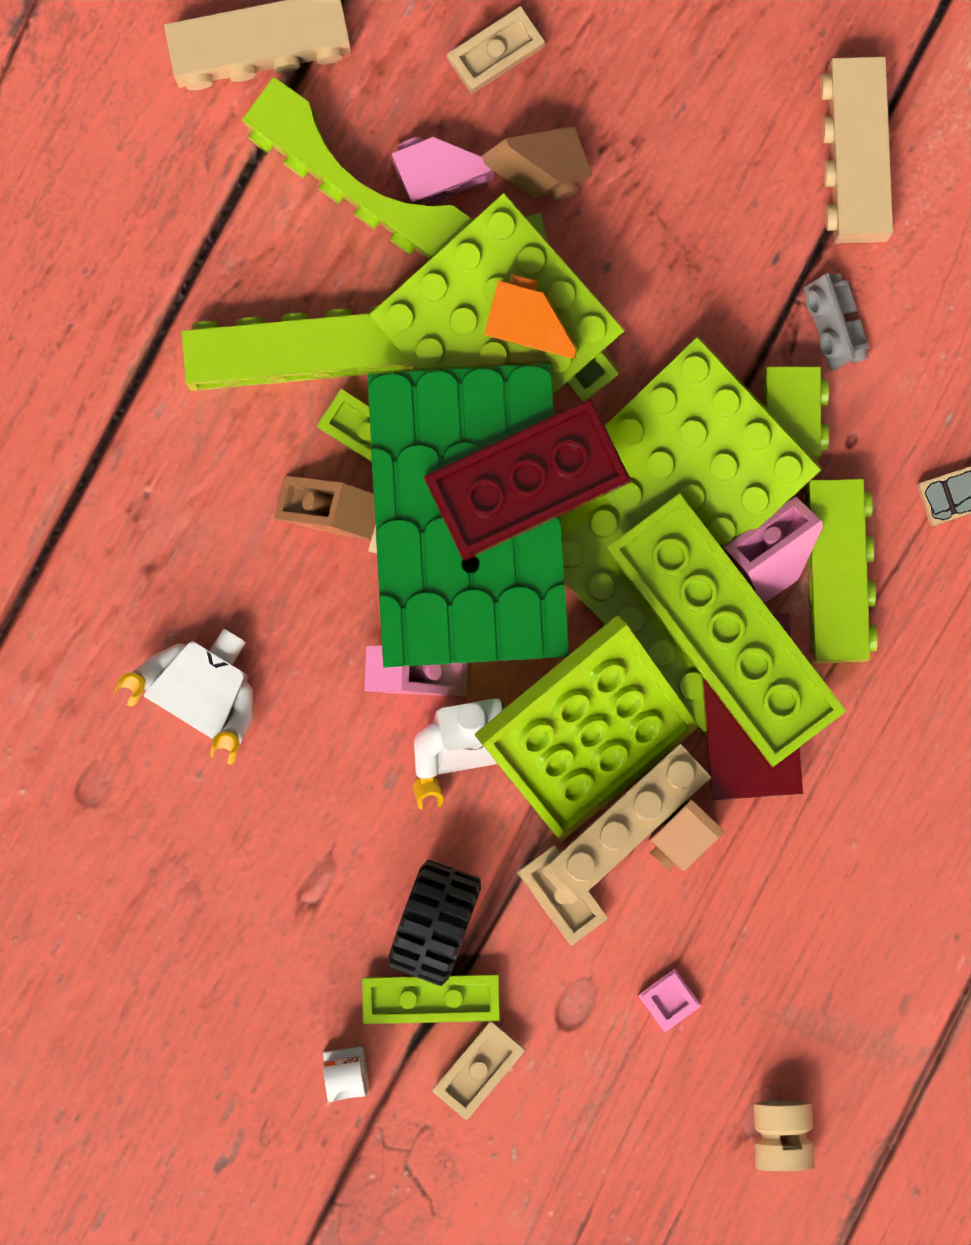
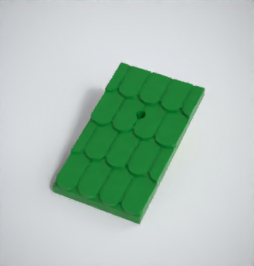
[367,361,569,668]

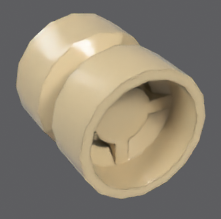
[753,1100,815,1171]

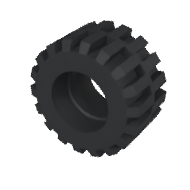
[388,859,481,986]

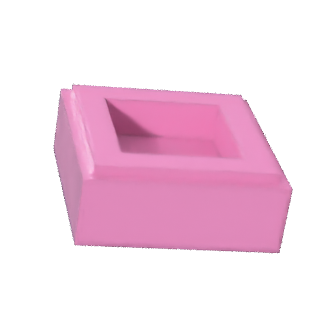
[638,969,701,1032]

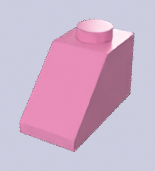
[392,137,495,206]
[724,497,823,604]
[364,645,468,697]

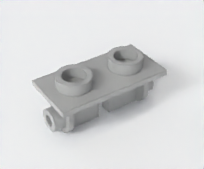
[804,273,870,371]

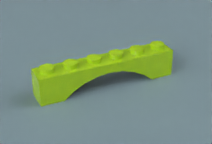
[242,77,473,263]

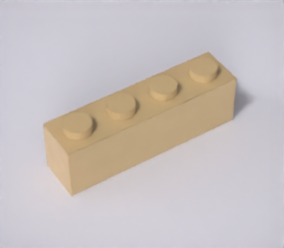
[164,0,351,90]
[820,57,893,244]
[541,744,711,904]

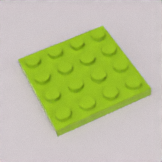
[369,193,625,394]
[604,337,823,553]
[474,615,699,842]

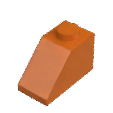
[484,274,578,359]

